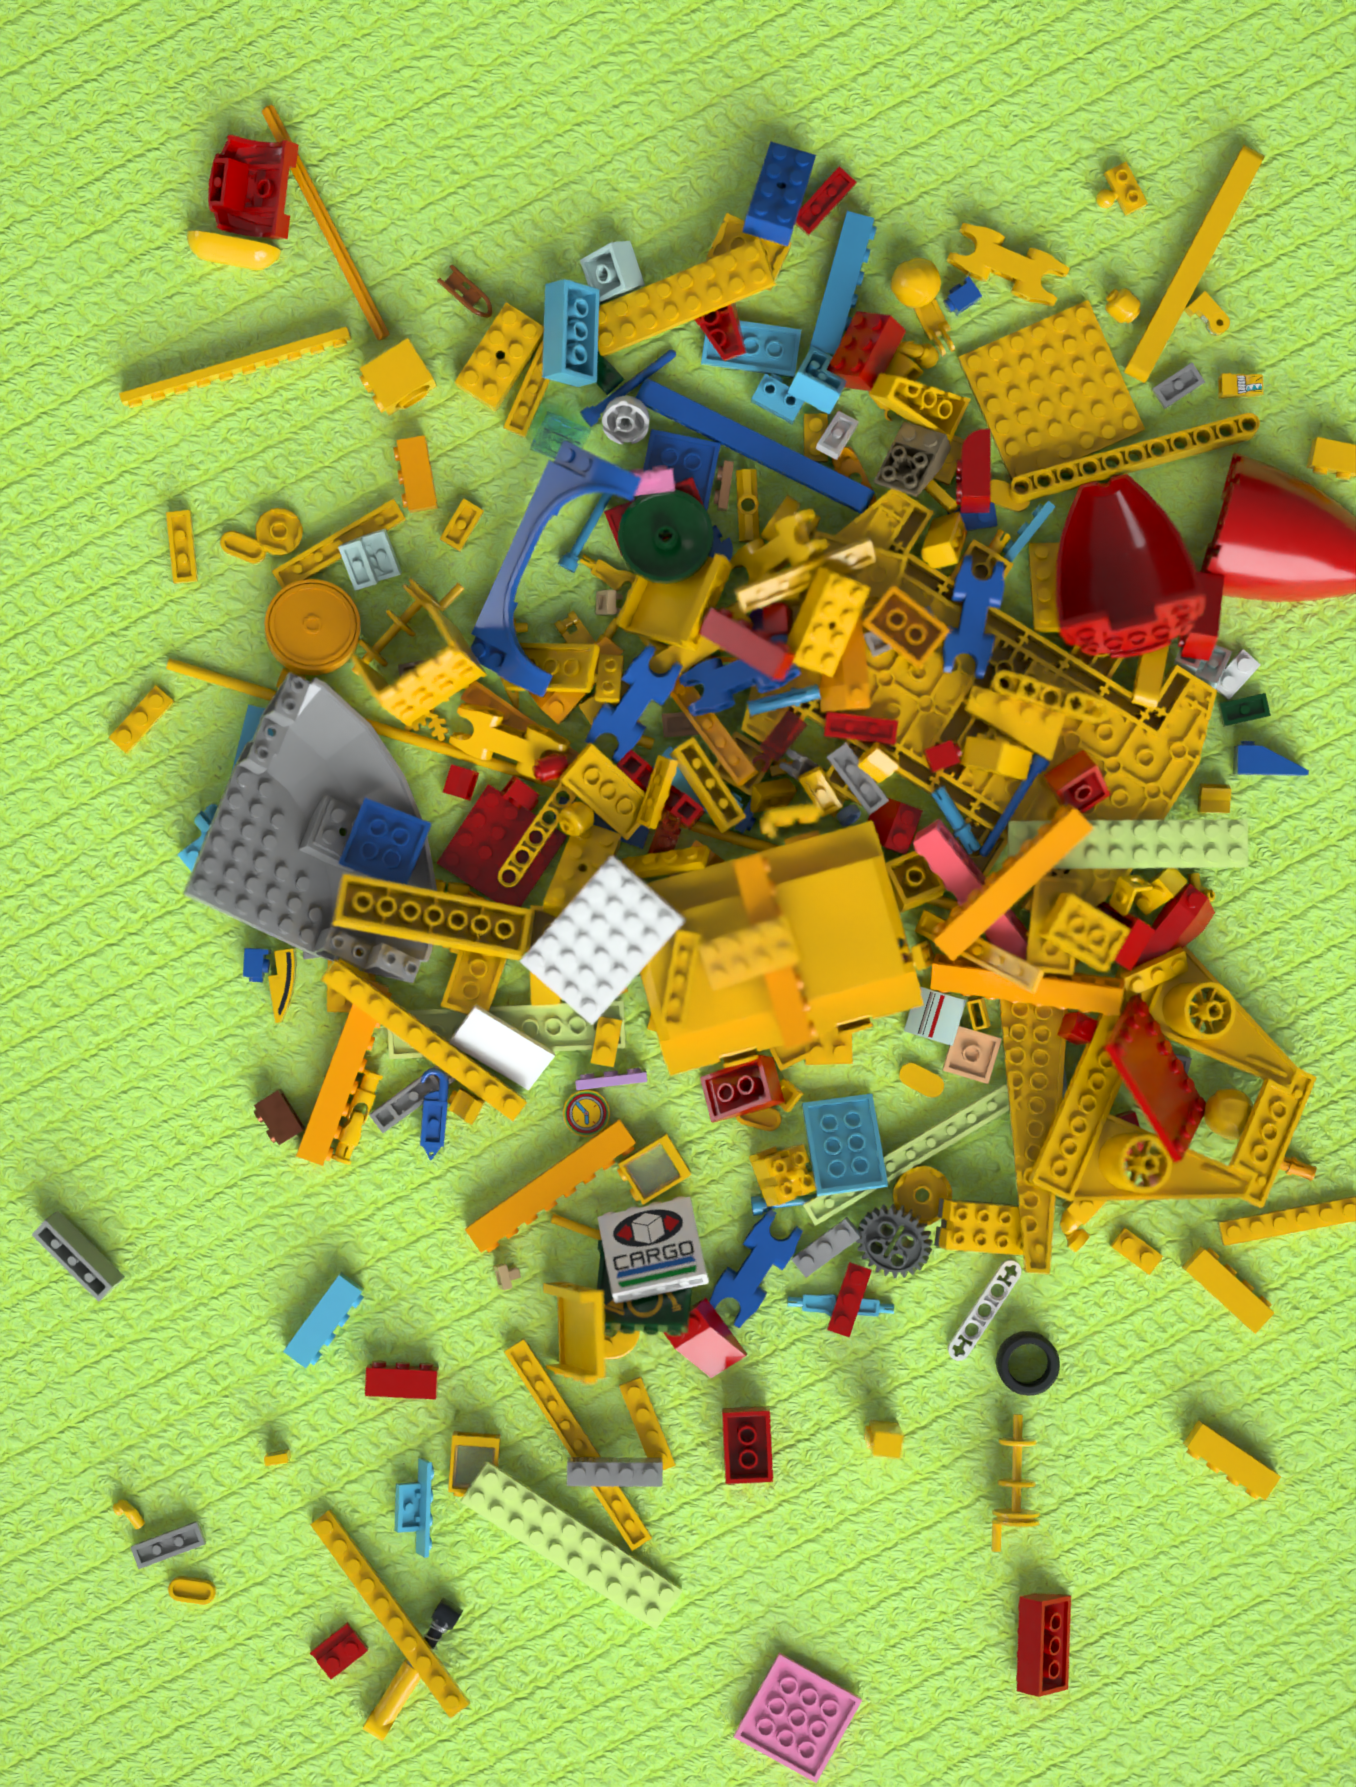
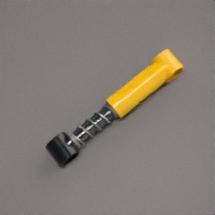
[362,1598,463,1741]

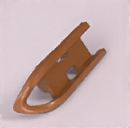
[437,265,492,318]

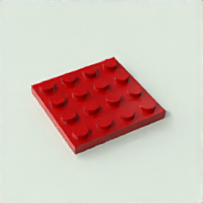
[437,784,567,908]

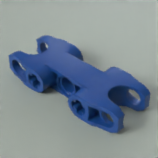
[942,555,1004,679]
[679,634,801,716]
[585,643,683,763]
[709,1209,803,1328]

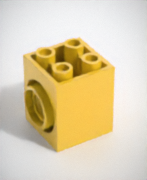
[359,338,436,416]

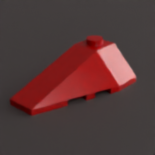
[694,302,747,361]
[1134,884,1215,967]

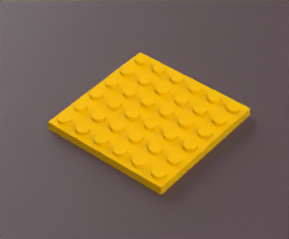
[958,300,1145,486]

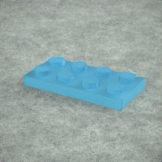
[701,320,801,378]

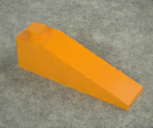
[819,613,870,712]
[528,635,624,725]

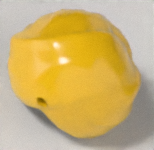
[890,258,941,308]
[1204,1088,1253,1140]

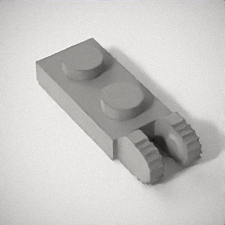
[779,749,826,782]

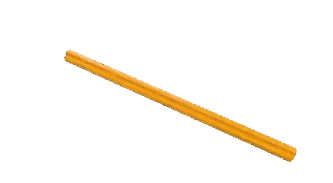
[262,105,389,340]

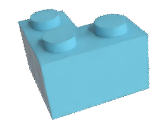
[788,346,847,415]

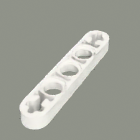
[948,1259,1021,1361]

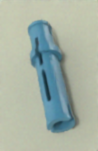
[747,684,821,716]
[931,786,981,854]

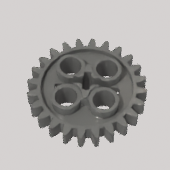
[856,1204,933,1278]

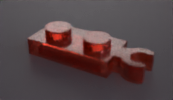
[751,710,807,773]
[648,812,682,854]

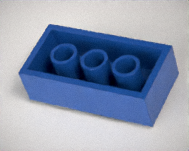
[743,142,816,246]

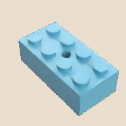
[542,279,599,387]

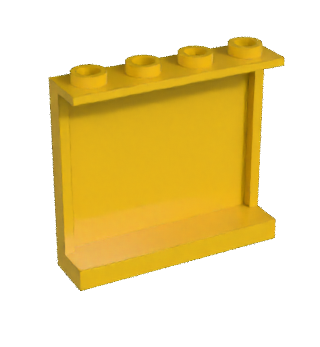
[616,554,733,652]
[543,1281,605,1384]

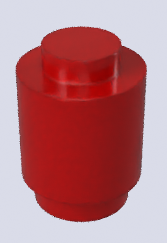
[532,753,569,783]

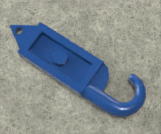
[420,1068,449,1160]

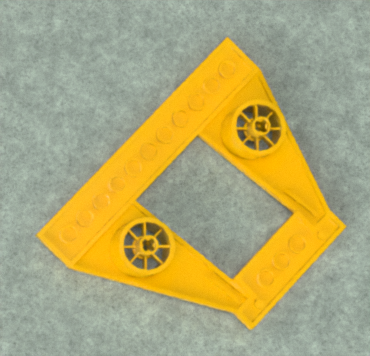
[1028,921,1317,1208]

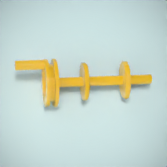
[351,577,465,676]
[992,1414,1040,1552]

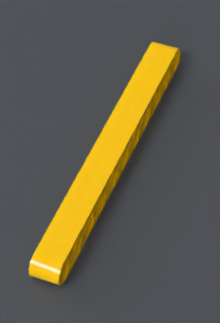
[1124,145,1265,383]
[1009,413,1260,503]

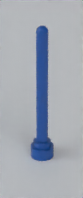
[580,349,676,427]
[980,753,1050,857]

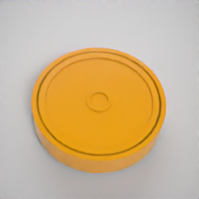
[265,579,360,675]

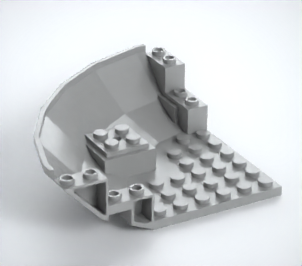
[183,672,437,983]

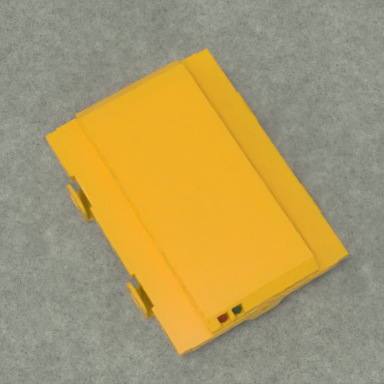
[639,821,924,1076]

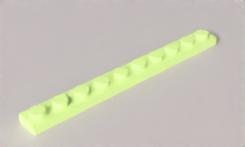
[802,1084,1010,1226]

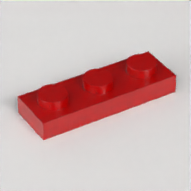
[795,166,857,236]
[824,712,898,745]
[827,1262,872,1338]

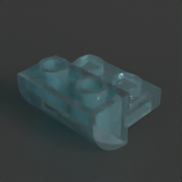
[530,411,591,460]

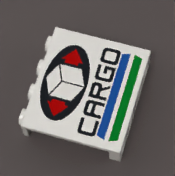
[597,1196,709,1304]

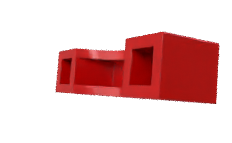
[616,750,705,831]

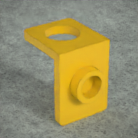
[1109,875,1153,916]

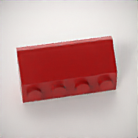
[1016,1593,1071,1697]

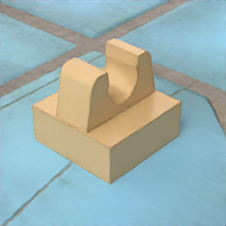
[595,590,623,616]
[493,1264,521,1290]

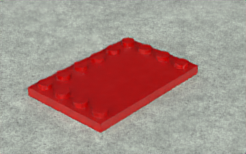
[1104,994,1206,1163]

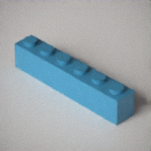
[809,211,877,357]

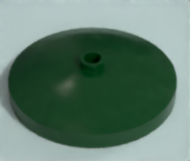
[618,490,714,584]

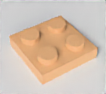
[942,1026,1002,1084]

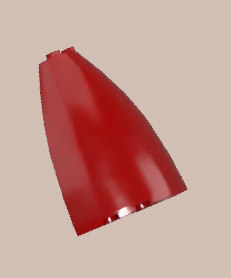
[1200,453,1356,602]
[1056,474,1204,658]

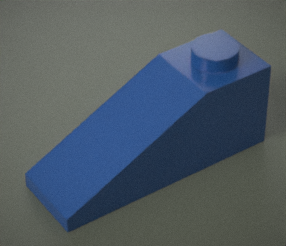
[1233,741,1309,776]

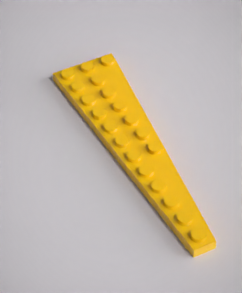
[999,999,1068,1275]

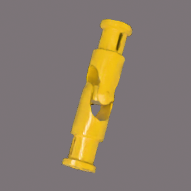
[331,1069,383,1165]

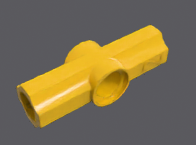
[736,469,760,542]

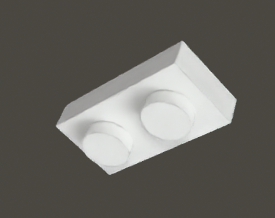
[816,411,859,460]
[1216,649,1260,700]

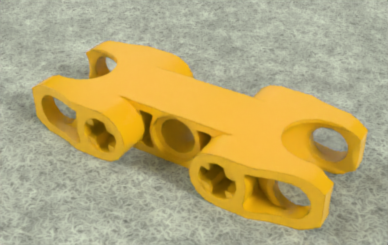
[947,223,1070,307]
[730,509,828,584]
[989,671,1111,724]
[449,703,571,781]

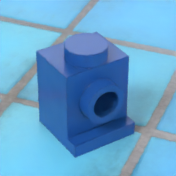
[943,276,982,316]
[243,948,271,982]

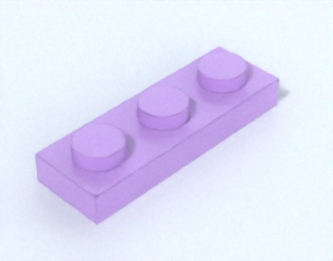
[575,1067,647,1090]

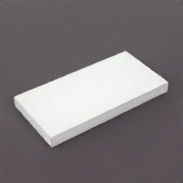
[449,1005,555,1090]

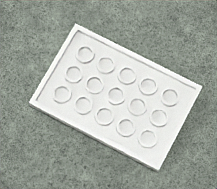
[520,855,685,1025]

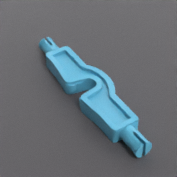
[787,1294,894,1317]

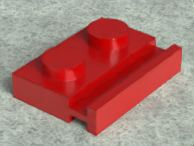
[310,1622,369,1680]

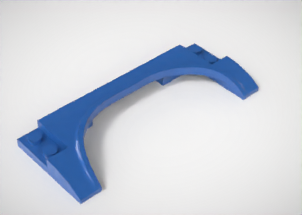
[471,440,642,697]

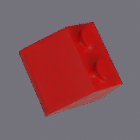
[1043,749,1111,814]
[867,798,923,855]

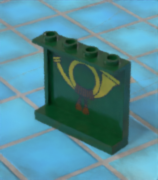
[597,1240,692,1336]

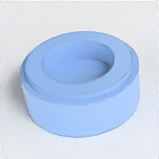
[836,804,861,826]

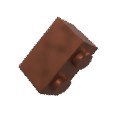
[254,1089,306,1145]

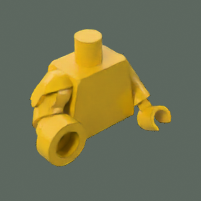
[868,341,939,421]
[1059,1200,1106,1252]

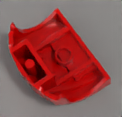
[208,135,299,239]

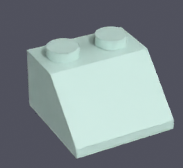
[580,241,645,304]

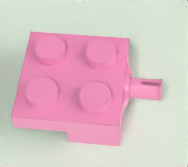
[629,466,675,496]

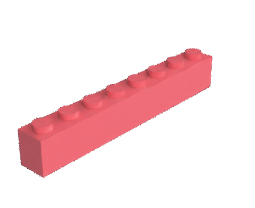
[913,819,1028,960]

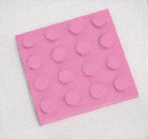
[733,1652,862,1783]

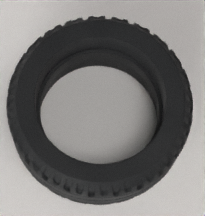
[996,1331,1060,1396]

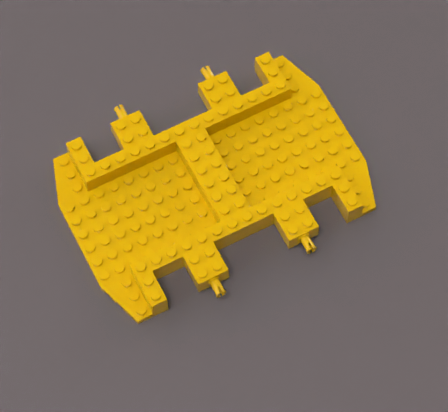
[741,489,1217,913]

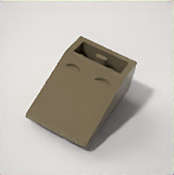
[874,421,951,497]

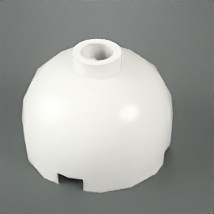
[602,395,650,444]

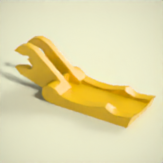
[913,298,955,357]

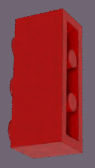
[365,1361,439,1400]

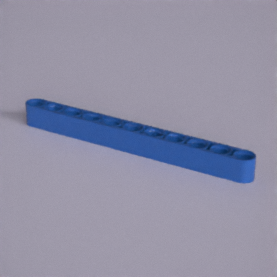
[635,378,875,514]

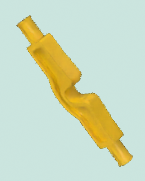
[580,554,636,591]

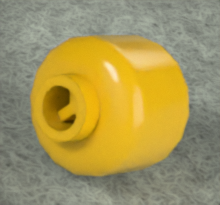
[1105,288,1141,324]
[559,801,594,837]

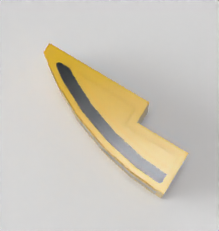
[268,948,297,1023]

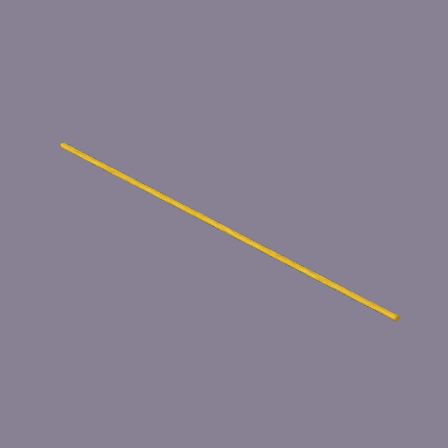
[166,658,959,911]

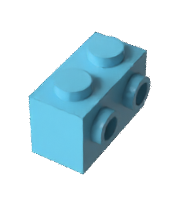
[751,373,805,424]

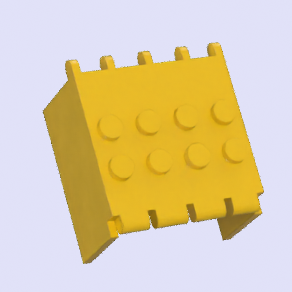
[349,602,487,727]

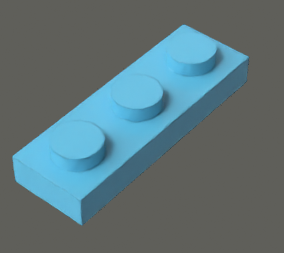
[1002,501,1056,562]

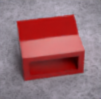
[443,764,479,801]

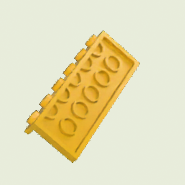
[759,804,822,838]

